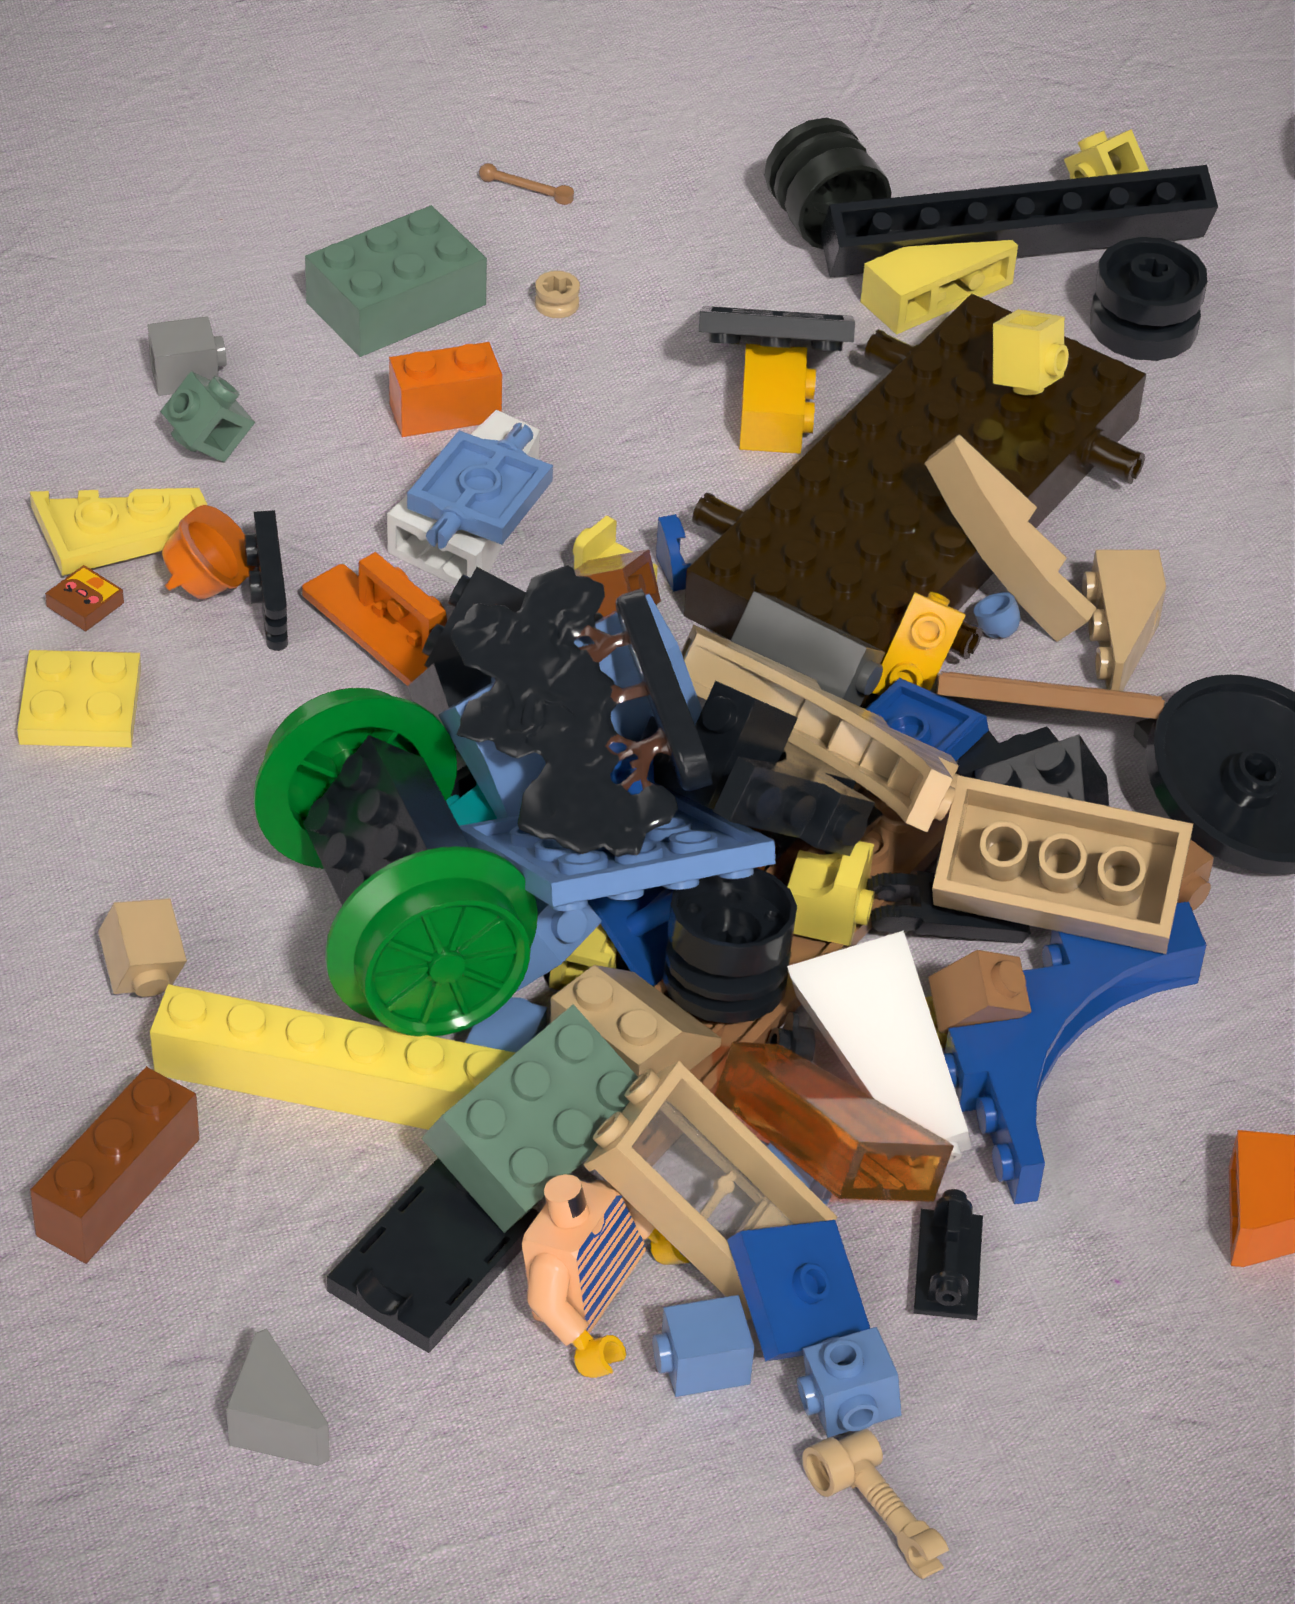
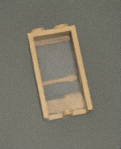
[584,1061,837,1320]

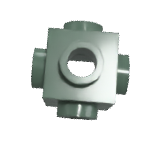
[160,371,255,463]

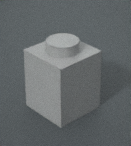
[147,316,227,396]

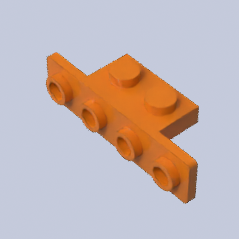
[302,552,447,686]

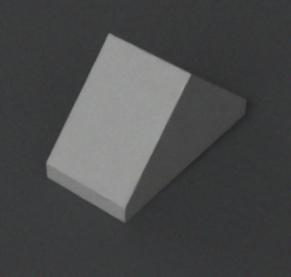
[226,1328,330,1466]

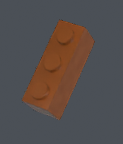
[30,1066,200,1264]

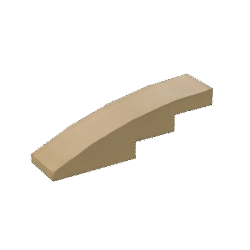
[925,435,1096,642]

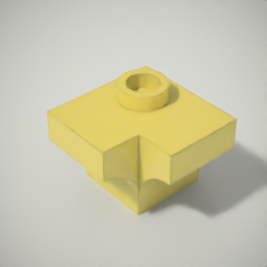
[787,841,875,946]

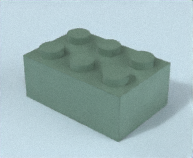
[305,205,487,357]
[421,1004,638,1233]

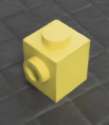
[993,309,1069,395]

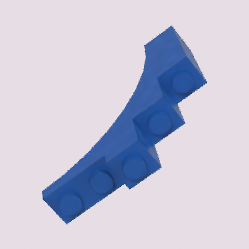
[943,902,1207,1205]

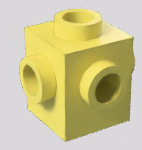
[1064,129,1149,179]

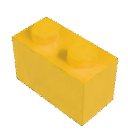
[739,344,816,454]

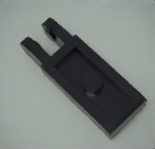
[867,871,1031,943]

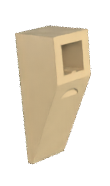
[1082,550,1166,691]

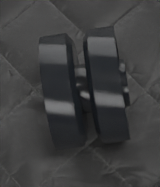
[1090,237,1208,361]

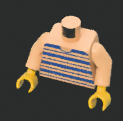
[522,1174,690,1378]

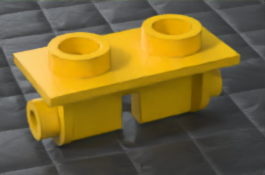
[872,592,966,696]

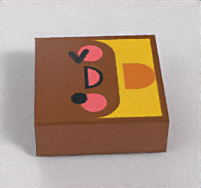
[45,565,124,632]

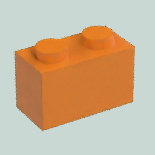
[389,342,502,437]

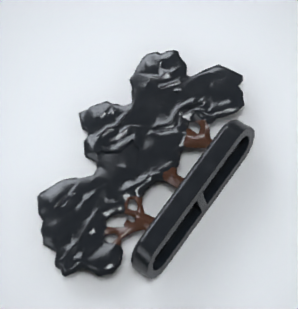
[451,565,713,857]

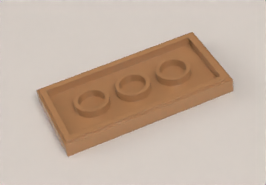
[935,671,1165,719]

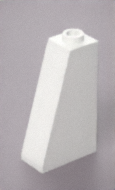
[387,410,540,586]
[787,931,972,1168]

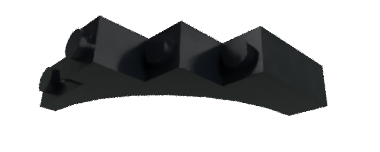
[713,741,875,856]

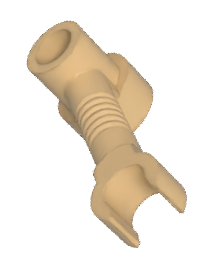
[802,1429,949,1579]

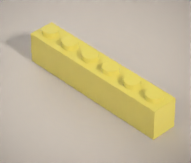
[150,984,515,1130]

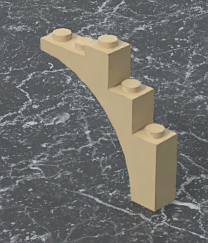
[681,624,960,832]

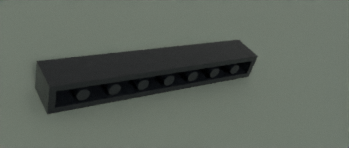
[820,165,1218,277]

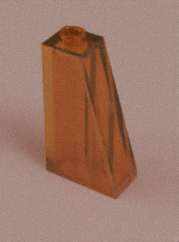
[714,1041,954,1202]

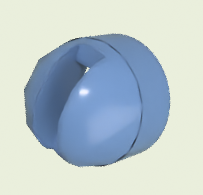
[974,592,1021,638]

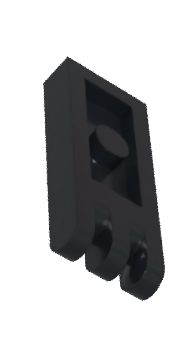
[244,510,288,651]

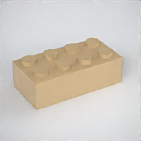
[932,775,1193,954]

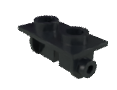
[914,1189,983,1320]

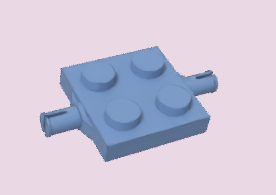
[407,423,553,549]

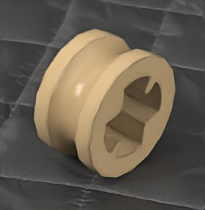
[535,271,580,318]

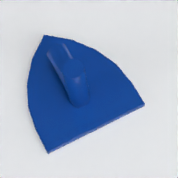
[588,886,673,987]

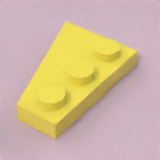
[30,488,208,576]

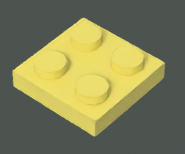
[17,650,141,748]

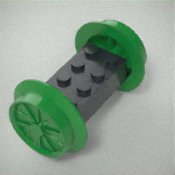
[253,688,538,1037]

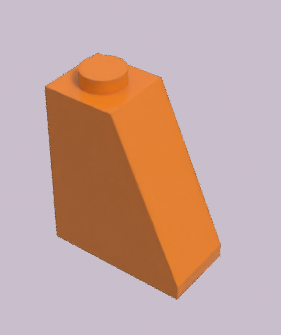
[1228,1130,1295,1267]

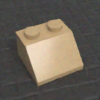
[550,965,721,1077]

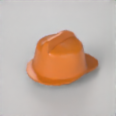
[162,505,255,600]

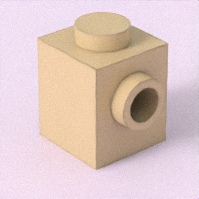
[98,898,187,997]

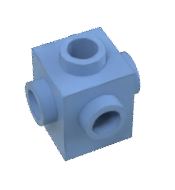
[797,1327,902,1438]

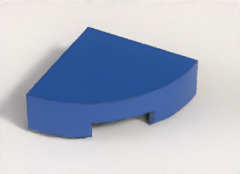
[656,514,691,592]

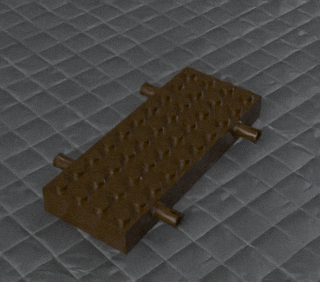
[684,294,1146,709]

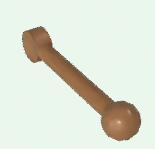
[479,163,574,205]

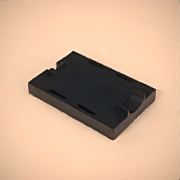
[327,1158,540,1353]

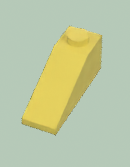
[860,240,1018,335]

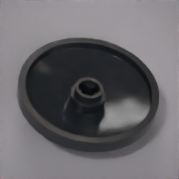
[1146,674,1295,875]

